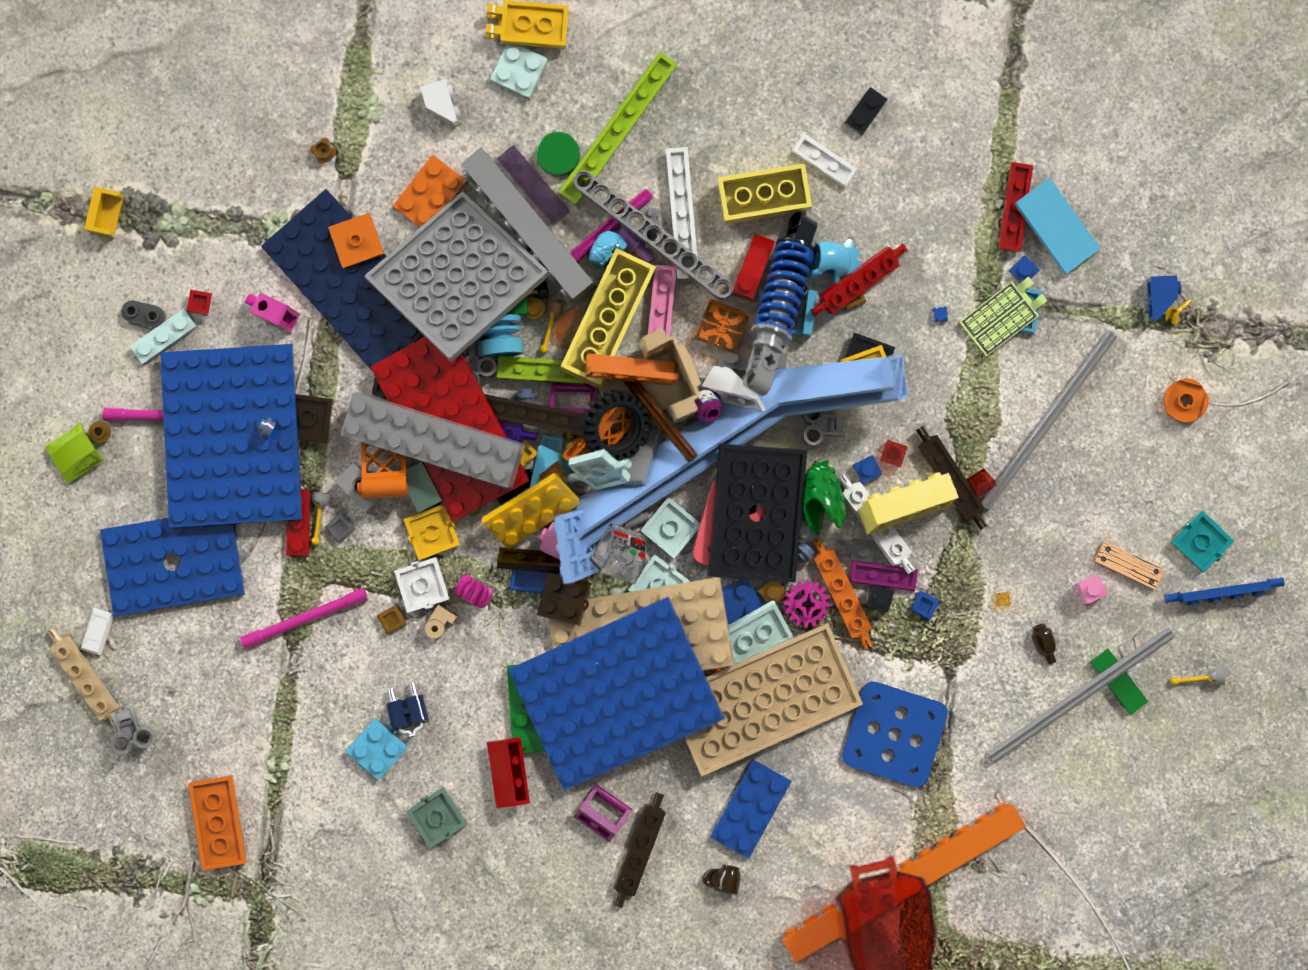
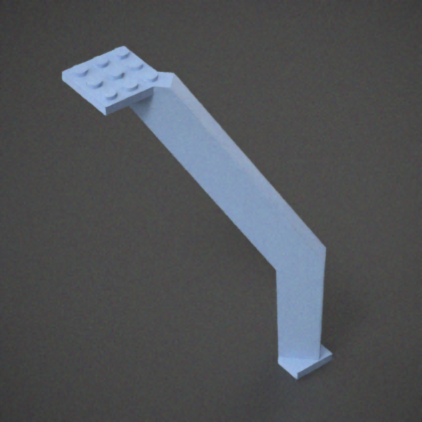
[554,354,908,584]

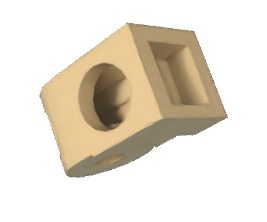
[425,605,458,638]

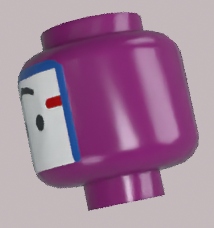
[694,390,722,422]

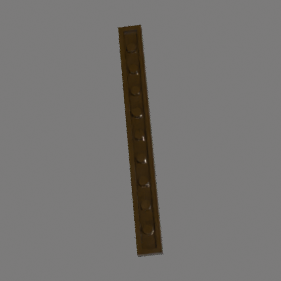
[372,377,587,436]

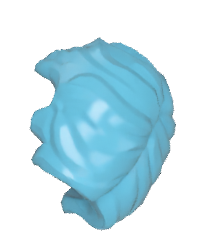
[589,231,627,268]

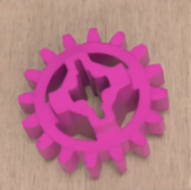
[782,579,831,628]

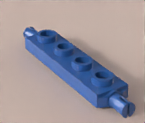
[1164,577,1285,606]

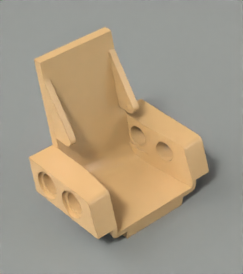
[597,328,701,431]

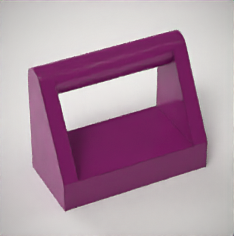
[550,383,595,413]
[574,784,633,842]

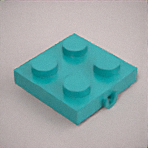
[1171,510,1234,573]

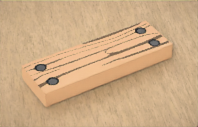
[1094,541,1164,590]

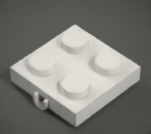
[394,557,450,613]

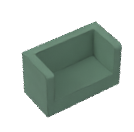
[407,462,442,513]

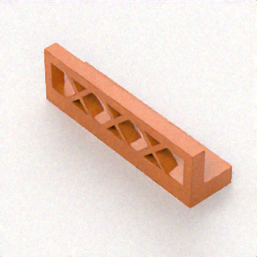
[585,353,678,385]
[562,389,631,462]

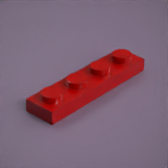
[998,162,1034,252]

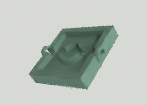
[406,787,468,849]

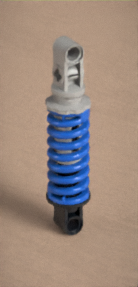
[743,211,818,396]

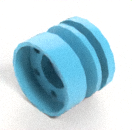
[477,314,524,359]

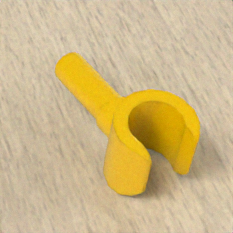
[1165,299,1192,324]

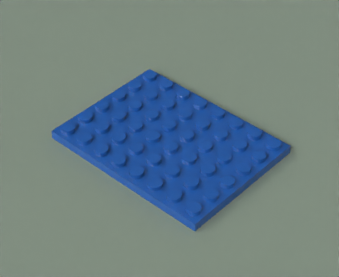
[160,344,303,528]
[508,596,725,791]

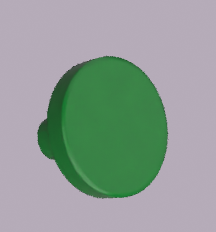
[536,132,580,176]

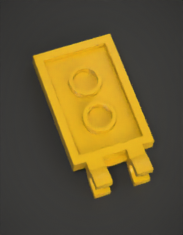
[485,0,569,49]

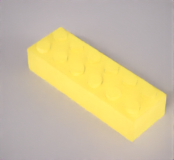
[559,248,656,389]

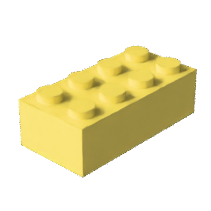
[717,163,812,225]
[858,472,959,535]

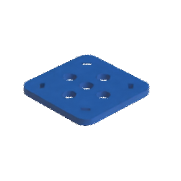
[842,681,948,787]

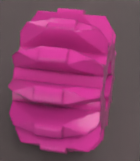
[454,575,494,608]

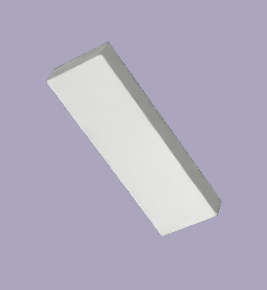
[791,133,858,188]

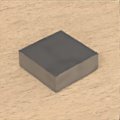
[325,512,356,543]

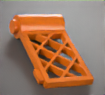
[357,442,408,500]

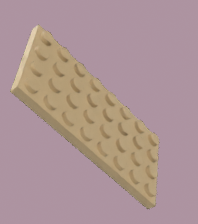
[549,577,734,670]
[684,623,863,777]

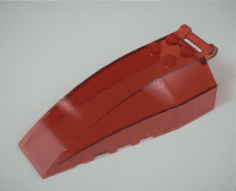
[835,856,936,970]

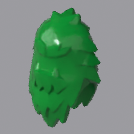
[803,460,846,535]

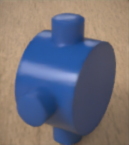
[932,306,949,323]

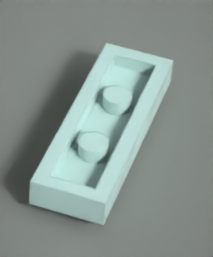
[130,308,197,365]

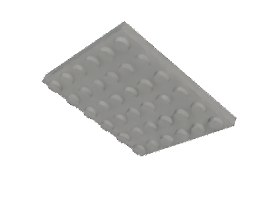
[364,191,550,362]

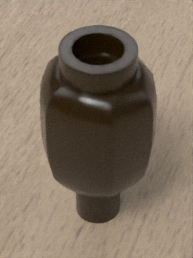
[1032,623,1056,664]

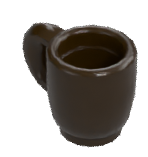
[702,864,741,895]

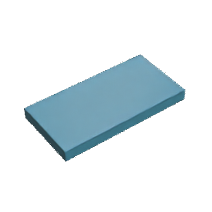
[1014,178,1100,275]

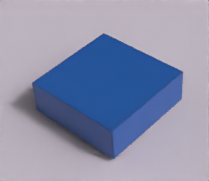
[910,590,940,620]

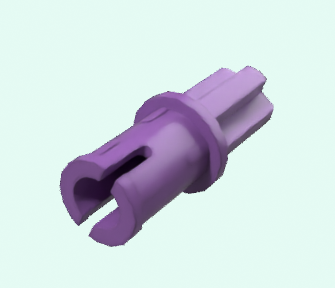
[618,228,655,264]

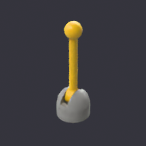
[311,492,330,545]
[1170,667,1225,686]

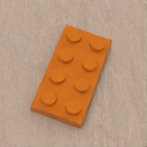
[188,775,247,871]

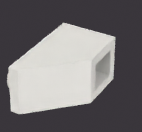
[420,79,461,126]

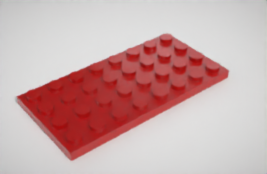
[370,337,530,522]

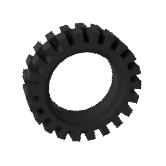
[580,390,650,461]

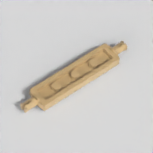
[47,627,120,730]

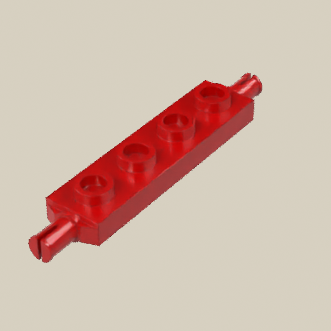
[810,244,908,317]

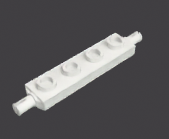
[839,474,915,574]

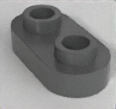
[121,300,166,328]

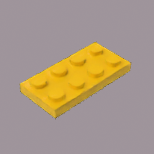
[482,473,580,548]

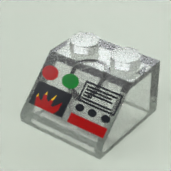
[590,522,647,584]

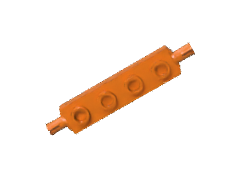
[812,538,873,650]

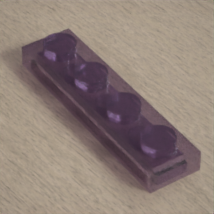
[497,145,570,226]

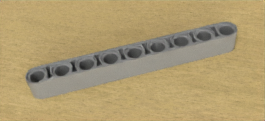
[574,171,733,301]

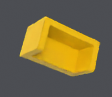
[84,187,124,238]

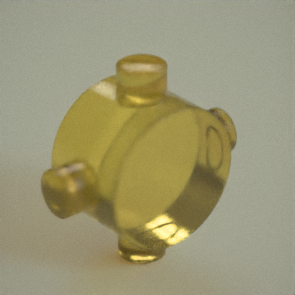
[995,591,1011,607]

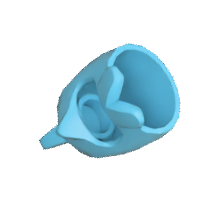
[807,239,862,285]

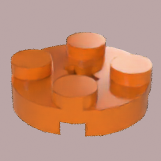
[1163,378,1209,423]

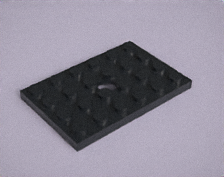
[708,443,807,582]

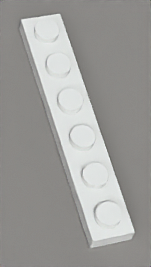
[666,147,697,280]

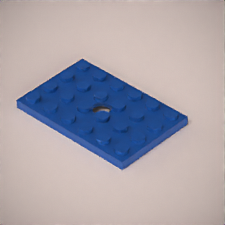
[100,518,245,616]

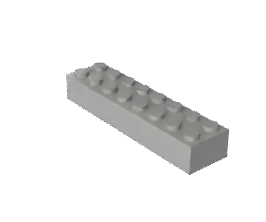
[461,147,598,303]
[341,392,525,488]

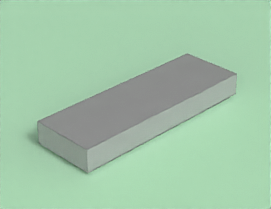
[623,428,661,486]

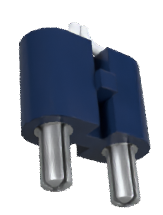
[386,682,429,737]

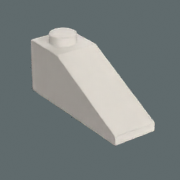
[702,366,765,412]

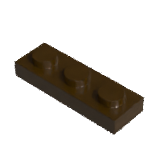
[497,547,561,573]

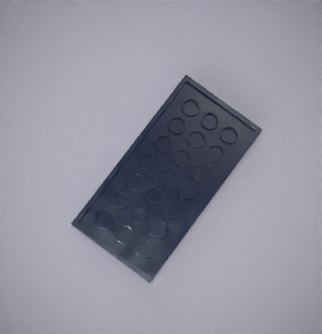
[261,189,423,371]

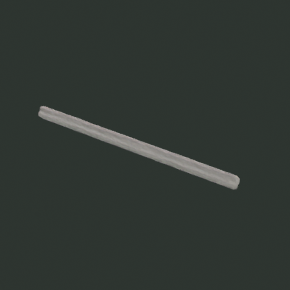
[981,331,1117,511]
[987,628,1174,762]

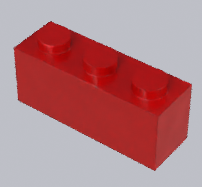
[487,737,530,808]

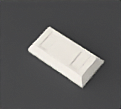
[80,608,114,656]

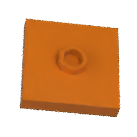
[328,212,385,269]

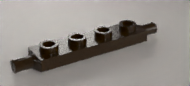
[915,426,988,530]
[613,792,666,908]

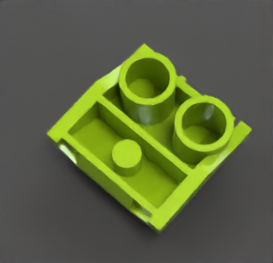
[45,422,104,484]

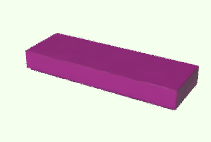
[849,560,918,591]

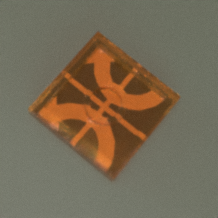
[694,299,751,354]

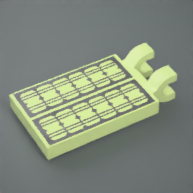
[960,277,1047,357]

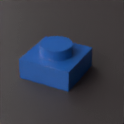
[1008,255,1040,283]
[853,455,882,484]

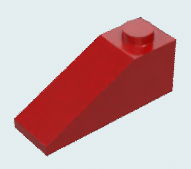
[732,234,775,302]

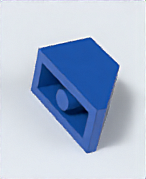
[1147,275,1181,323]

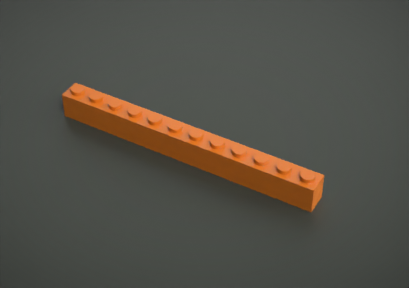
[781,802,1026,963]

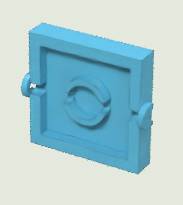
[345,717,408,781]

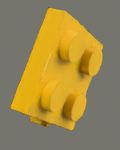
[403,504,461,561]

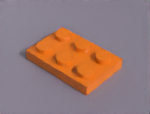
[393,154,467,227]

